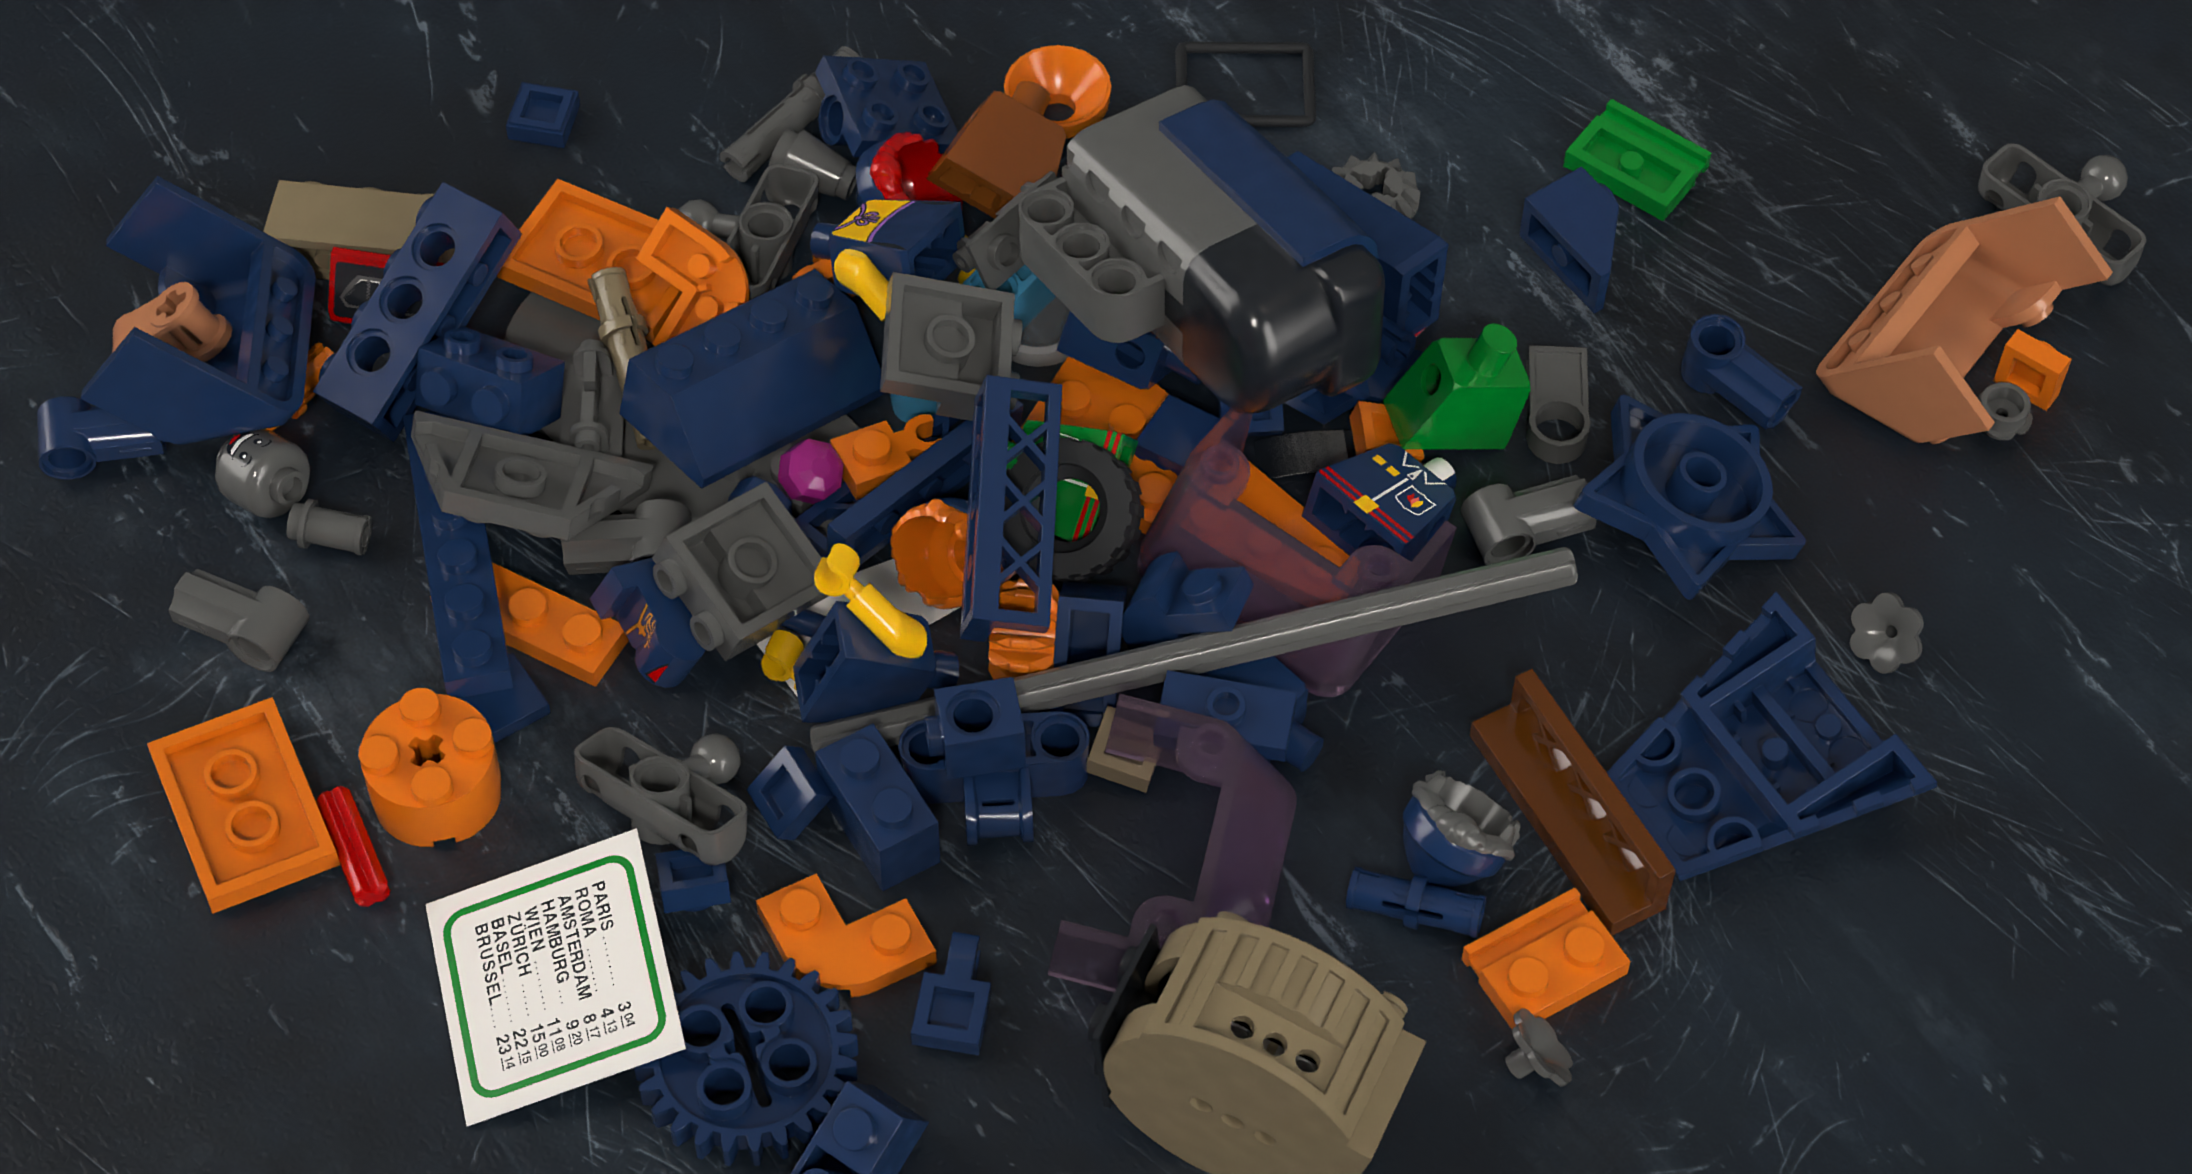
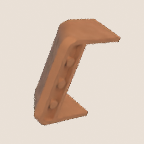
[1816,196,2113,444]

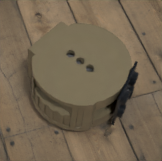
[1087,911,1427,1174]

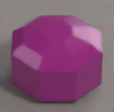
[778,439,844,504]

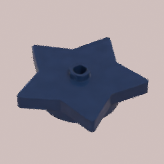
[1573,394,1806,600]

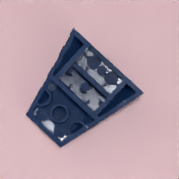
[1606,591,1937,882]

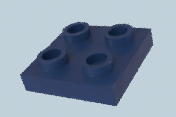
[815,55,958,157]

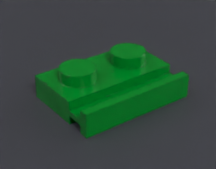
[1563,99,1712,222]

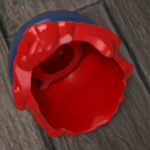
[856,131,963,209]

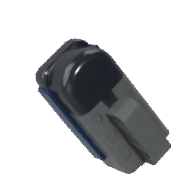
[1019,85,1385,414]

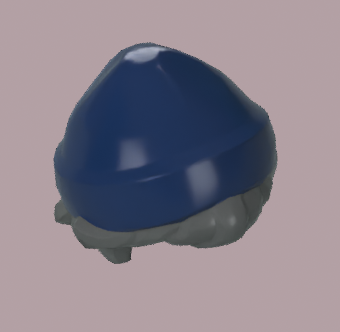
[1403,770,1520,888]

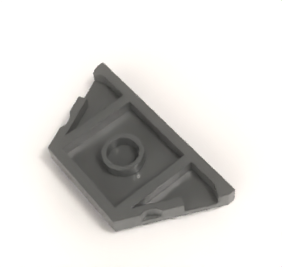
[411,411,653,541]

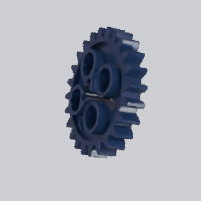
[634,952,859,1166]

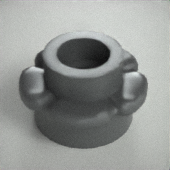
[1977,382,2033,440]

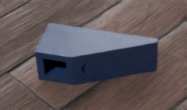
[791,1081,929,1174]

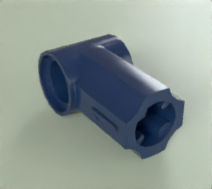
[1680,314,1802,430]
[37,396,166,480]

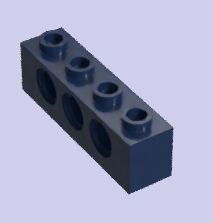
[313,182,522,442]

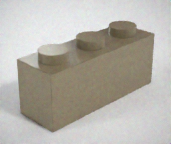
[263,180,455,280]

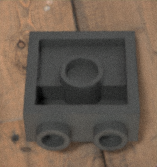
[880,272,1023,421]
[652,481,828,662]

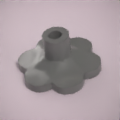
[1850,592,1924,674]
[1505,1008,1573,1087]

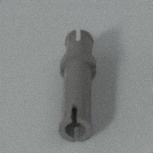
[720,46,860,182]

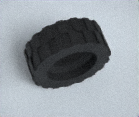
[1003,438,1144,582]

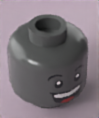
[215,429,310,519]

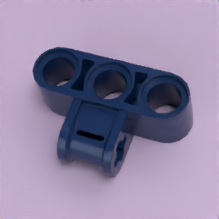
[898,711,1090,846]

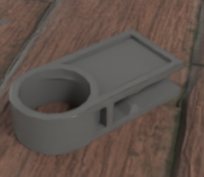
[1526,345,1591,464]

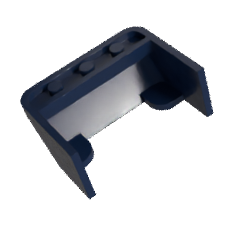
[80,176,316,445]

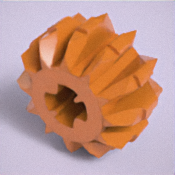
[988,578,1059,680]

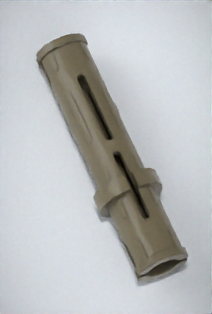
[587,267,657,450]

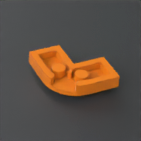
[636,207,749,346]
[756,873,937,998]

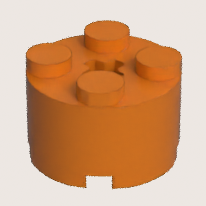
[358,688,502,847]

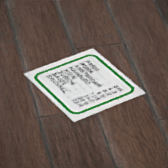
[425,828,686,1126]

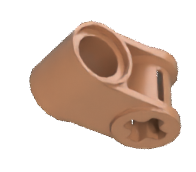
[112,282,232,362]

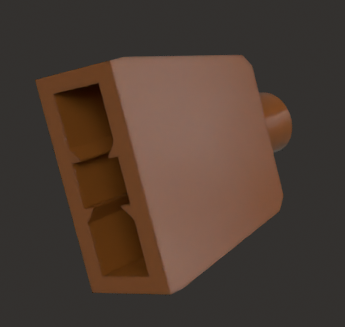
[927,81,1066,219]

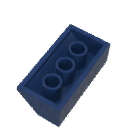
[619,269,885,489]

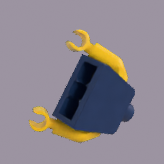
[761,543,959,723]

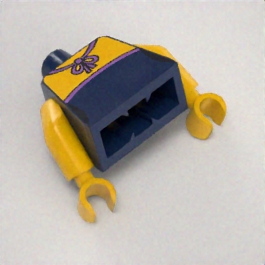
[810,199,976,322]

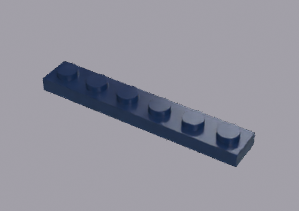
[403,410,514,698]

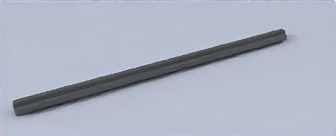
[810,547,1578,754]

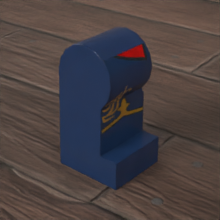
[590,558,706,688]

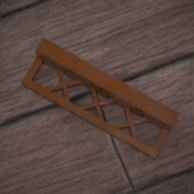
[1469,669,1676,936]

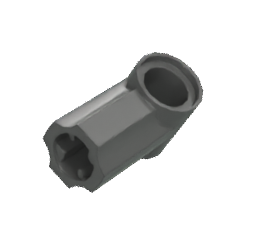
[1461,475,1597,565]
[561,499,692,575]
[168,568,309,672]

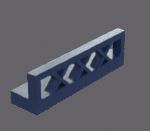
[960,375,1062,642]
[794,400,1024,566]

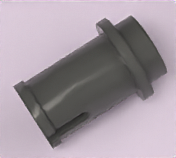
[286,499,372,555]

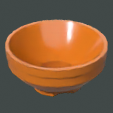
[1004,45,1111,139]

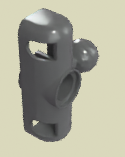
[1978,143,2146,286]
[678,164,819,301]
[574,727,747,866]

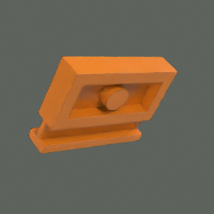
[1461,888,1631,1029]

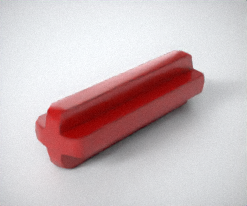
[316,786,390,907]

